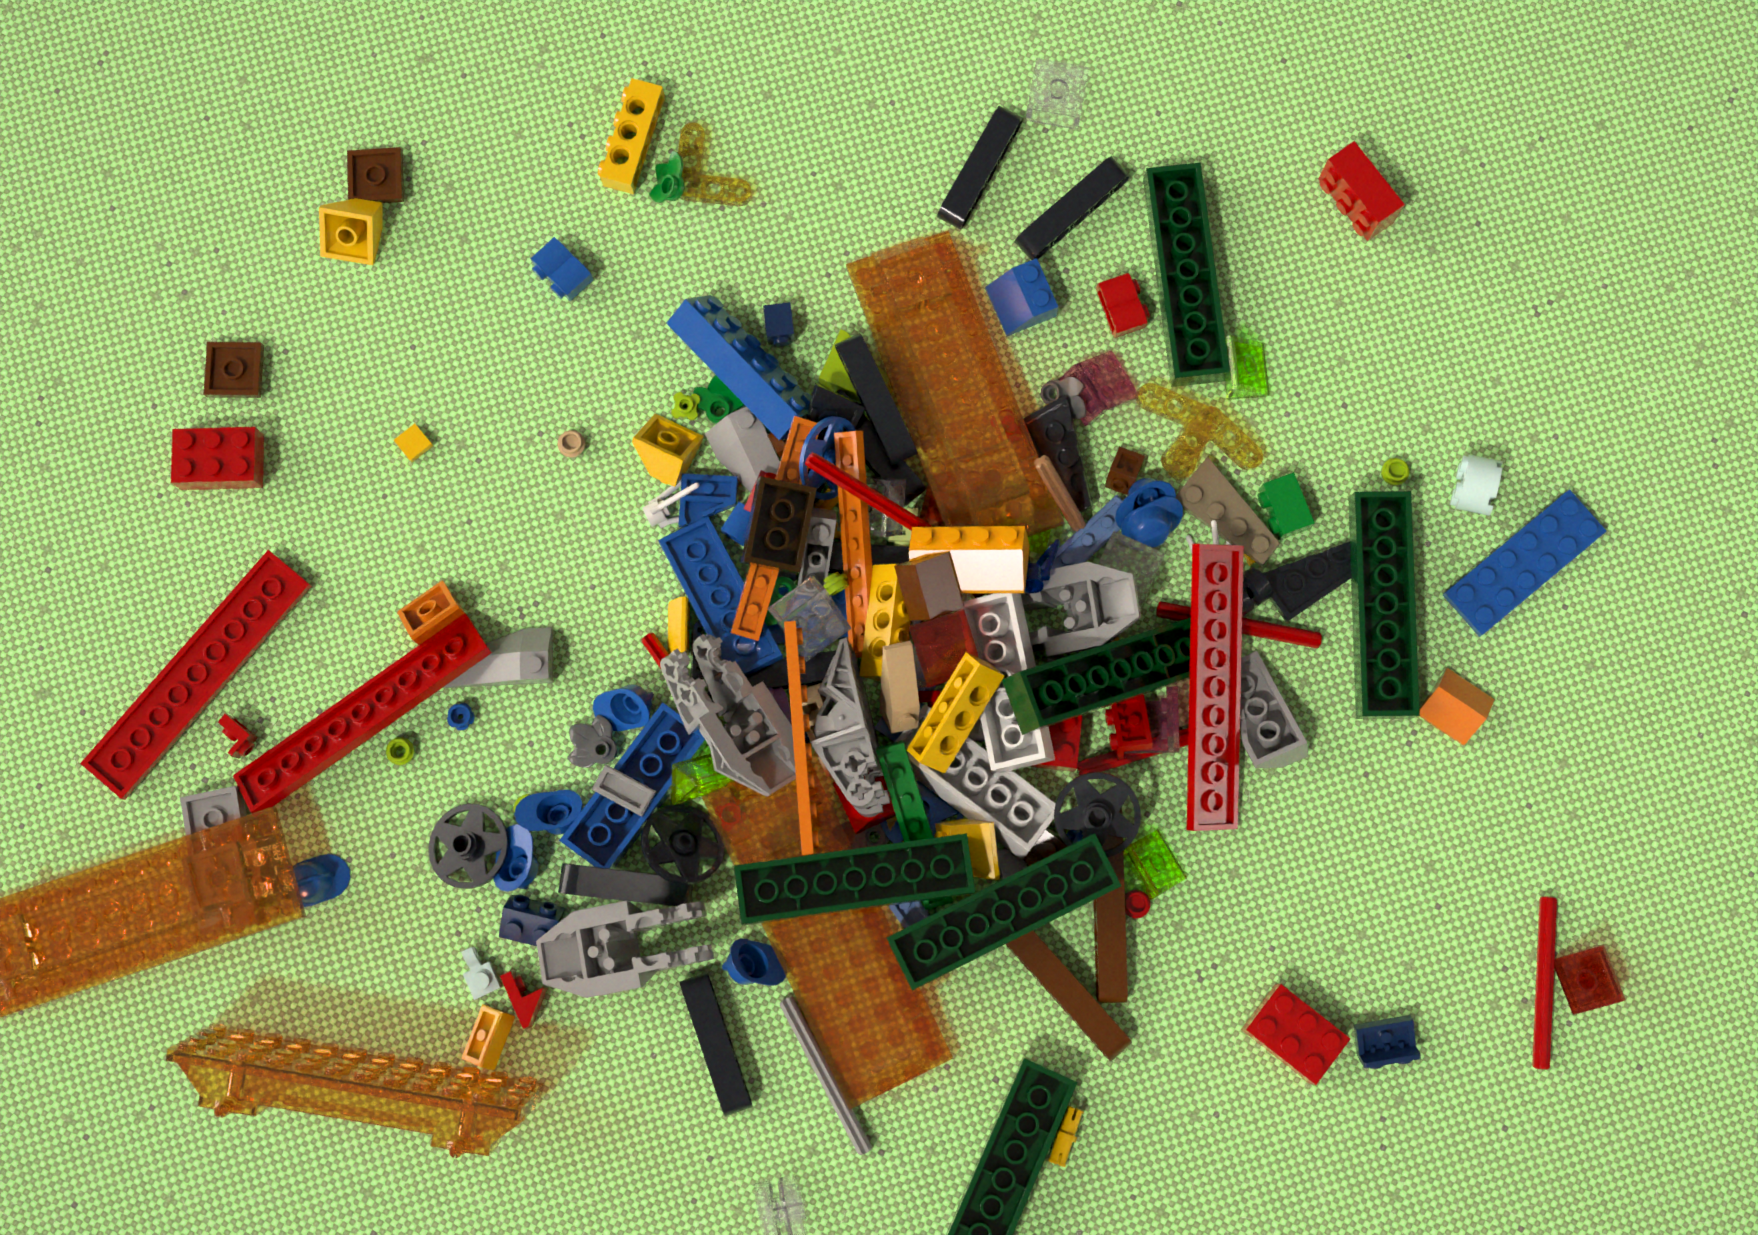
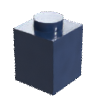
[763,302,795,347]

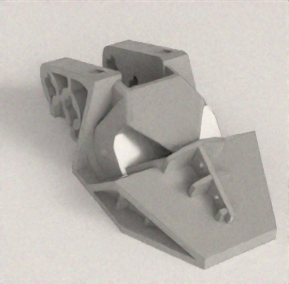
[1020,562,1141,656]
[660,634,796,797]
[811,638,891,817]
[536,901,714,998]

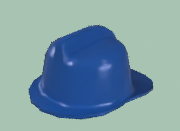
[1115,478,1176,529]
[1121,496,1183,548]
[593,684,654,731]
[514,790,583,835]
[493,824,539,892]
[283,854,350,907]
[722,938,788,986]

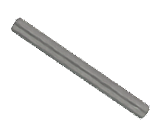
[780,996,872,1155]

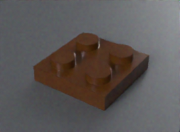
[347,147,404,203]
[203,342,264,398]

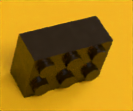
[741,476,817,574]

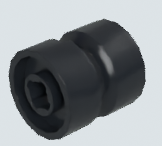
[1242,567,1273,617]

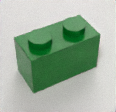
[1257,472,1315,540]

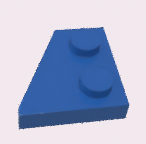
[678,474,738,528]

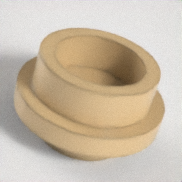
[557,430,585,458]

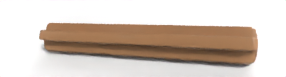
[1034,455,1086,532]

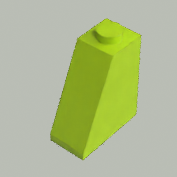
[819,329,893,402]

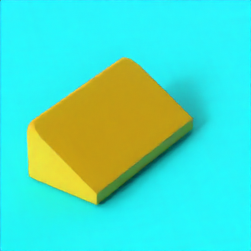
[667,597,690,655]
[461,1004,515,1070]

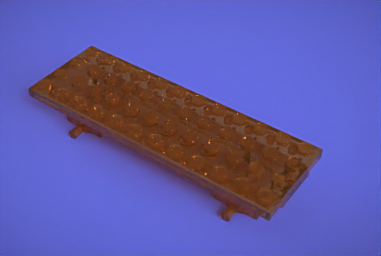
[846,231,1064,537]
[702,761,953,1110]
[0,807,306,1019]
[166,1024,544,1158]

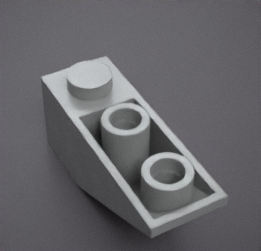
[796,507,836,600]

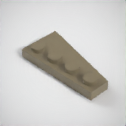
[1176,456,1280,567]

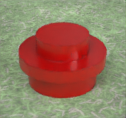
[1125,890,1151,919]

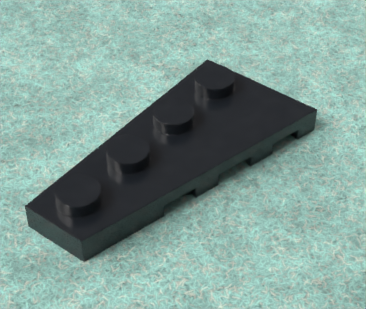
[806,383,865,503]

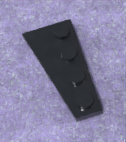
[1017,395,1094,513]
[1263,541,1352,623]

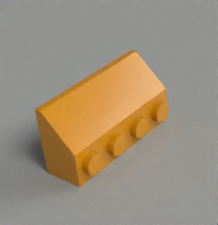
[909,526,1030,593]

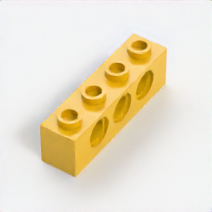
[598,78,665,194]
[859,564,911,681]
[907,652,1005,774]

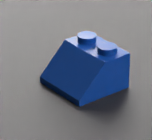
[985,258,1058,337]

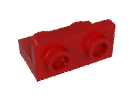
[1105,695,1153,760]

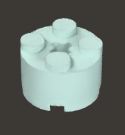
[1450,454,1503,516]

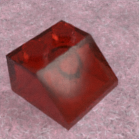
[909,610,979,687]

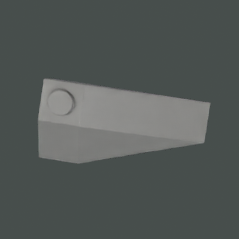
[705,407,780,493]
[443,627,554,688]
[1240,651,1308,768]

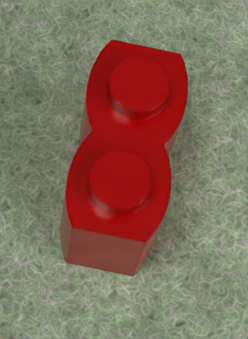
[1096,273,1150,338]

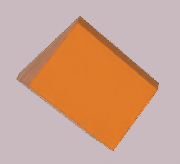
[397,580,466,645]
[1419,668,1495,746]

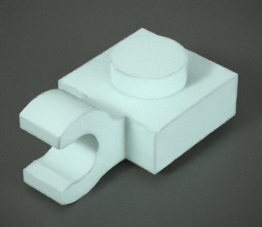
[461,947,502,1000]

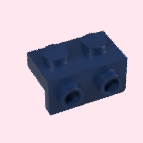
[499,895,565,946]
[1353,1015,1421,1069]

